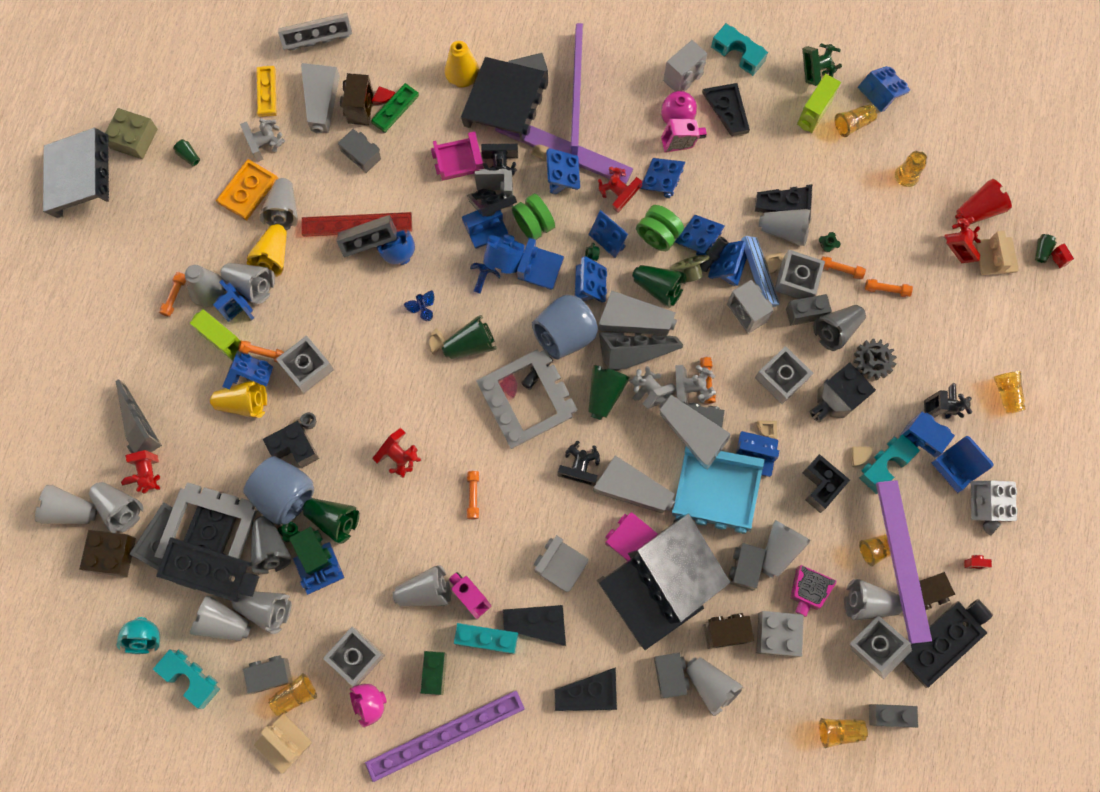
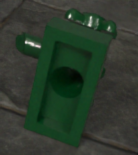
[802,43,842,86]

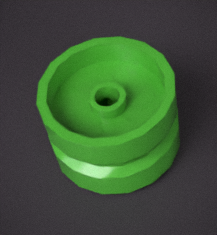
[511,193,555,240]
[636,205,684,252]

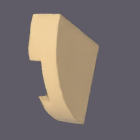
[531,145,549,161]
[764,252,783,275]
[429,328,446,355]
[756,420,777,439]
[851,446,873,467]

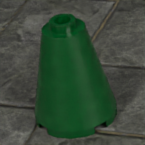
[632,265,687,308]
[442,315,497,359]
[588,365,630,420]
[302,498,360,544]

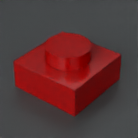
[1051,243,1074,268]
[964,555,992,570]

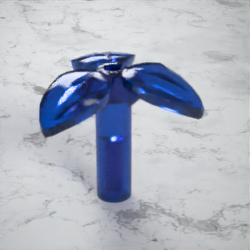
[470,262,501,294]
[404,290,435,321]

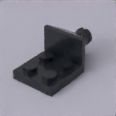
[809,362,876,423]

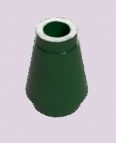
[173,139,200,166]
[1035,234,1057,263]

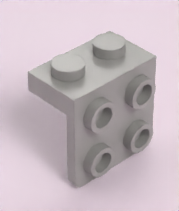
[534,535,588,592]

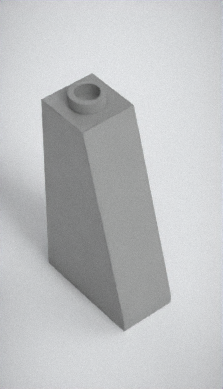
[301,63,340,133]
[598,290,677,335]
[659,395,730,470]
[593,456,675,514]

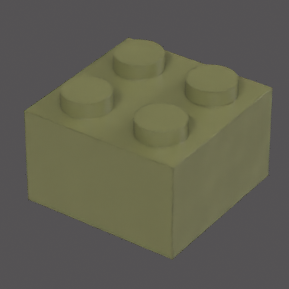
[105,108,158,159]

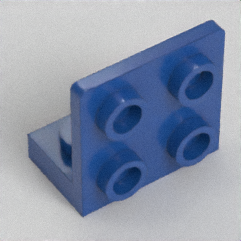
[517,238,564,290]
[222,351,273,390]

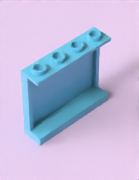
[672,447,764,534]

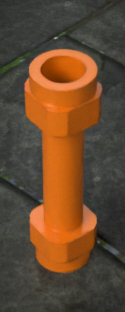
[821,256,866,279]
[159,272,186,317]
[865,279,913,297]
[238,340,284,362]
[700,357,716,404]
[467,471,479,519]

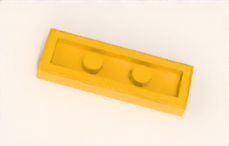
[257,66,277,117]

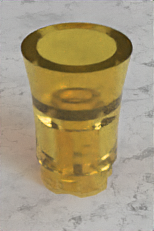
[835,105,877,137]
[895,151,927,187]
[993,371,1026,414]
[859,534,891,567]
[268,673,317,717]
[819,718,868,748]

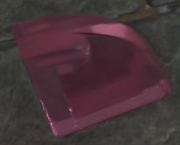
[500,374,517,399]

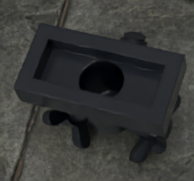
[481,143,518,177]
[924,382,972,419]
[558,441,600,486]

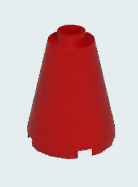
[955,179,1012,225]

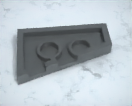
[130,502,177,570]

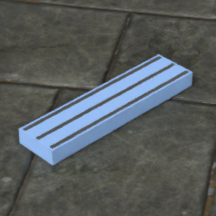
[741,236,779,307]

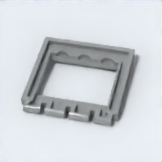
[476,349,578,449]
[154,482,257,580]

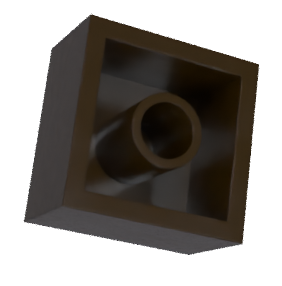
[340,73,374,126]
[79,530,136,577]
[704,613,754,649]

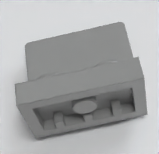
[475,169,513,207]
[971,481,1018,521]

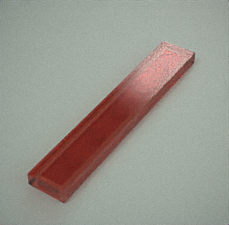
[302,212,412,237]

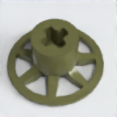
[670,255,709,282]

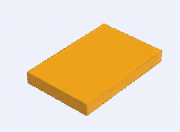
[216,159,278,221]

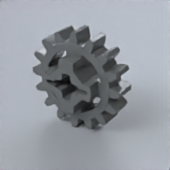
[853,338,897,380]

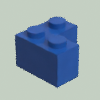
[898,412,955,458]

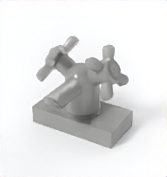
[240,118,285,162]
[675,365,716,404]
[629,366,676,409]

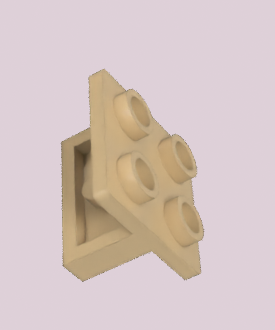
[975,231,1019,275]
[254,714,312,774]

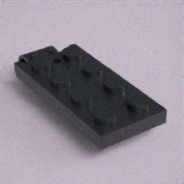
[176,494,240,590]
[156,537,260,602]
[902,599,993,688]

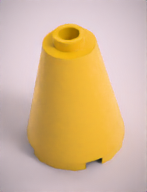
[444,41,479,88]
[246,224,287,277]
[210,380,267,418]

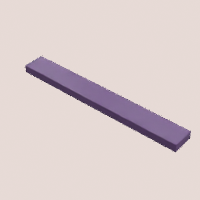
[570,23,583,156]
[495,125,633,184]
[876,480,932,644]
[365,690,525,782]

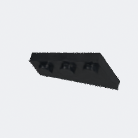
[702,83,750,136]
[755,184,813,213]
[467,188,517,217]
[503,605,566,646]
[555,667,617,711]

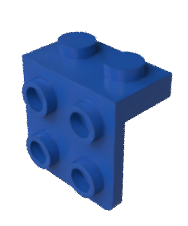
[858,66,910,112]
[931,436,994,493]

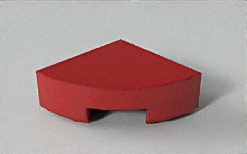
[372,86,395,105]

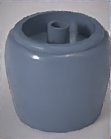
[532,295,598,359]
[243,456,314,525]

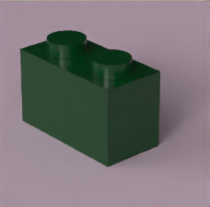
[289,527,332,576]
[420,651,447,695]

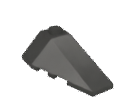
[599,332,683,371]
[115,379,162,453]

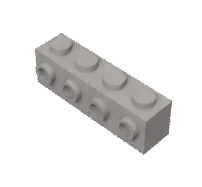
[278,13,352,51]

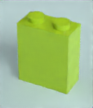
[797,74,841,133]
[190,309,240,361]

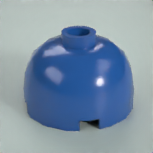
[377,230,415,265]

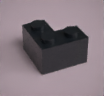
[263,421,319,468]
[802,454,850,513]

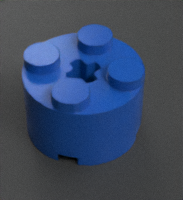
[483,234,525,274]

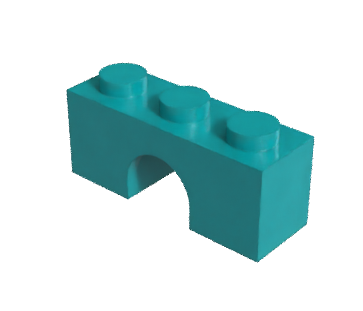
[711,23,768,76]
[859,434,920,494]
[454,623,519,654]
[153,649,220,709]

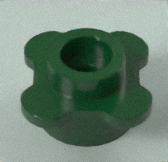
[819,232,841,252]
[585,243,600,261]
[278,522,300,542]

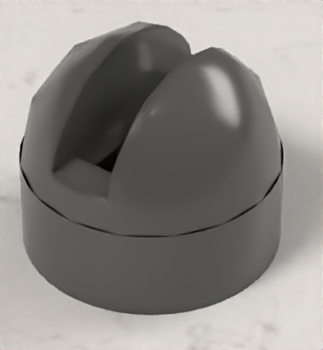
[300,412,317,430]
[983,521,1001,536]

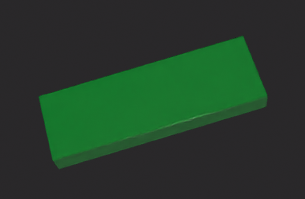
[371,83,419,133]

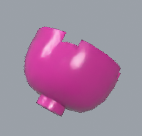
[661,91,697,124]
[350,684,387,728]

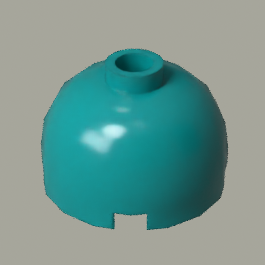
[116,617,160,654]

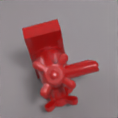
[598,167,642,213]
[944,217,981,264]
[372,428,421,478]
[121,450,160,494]

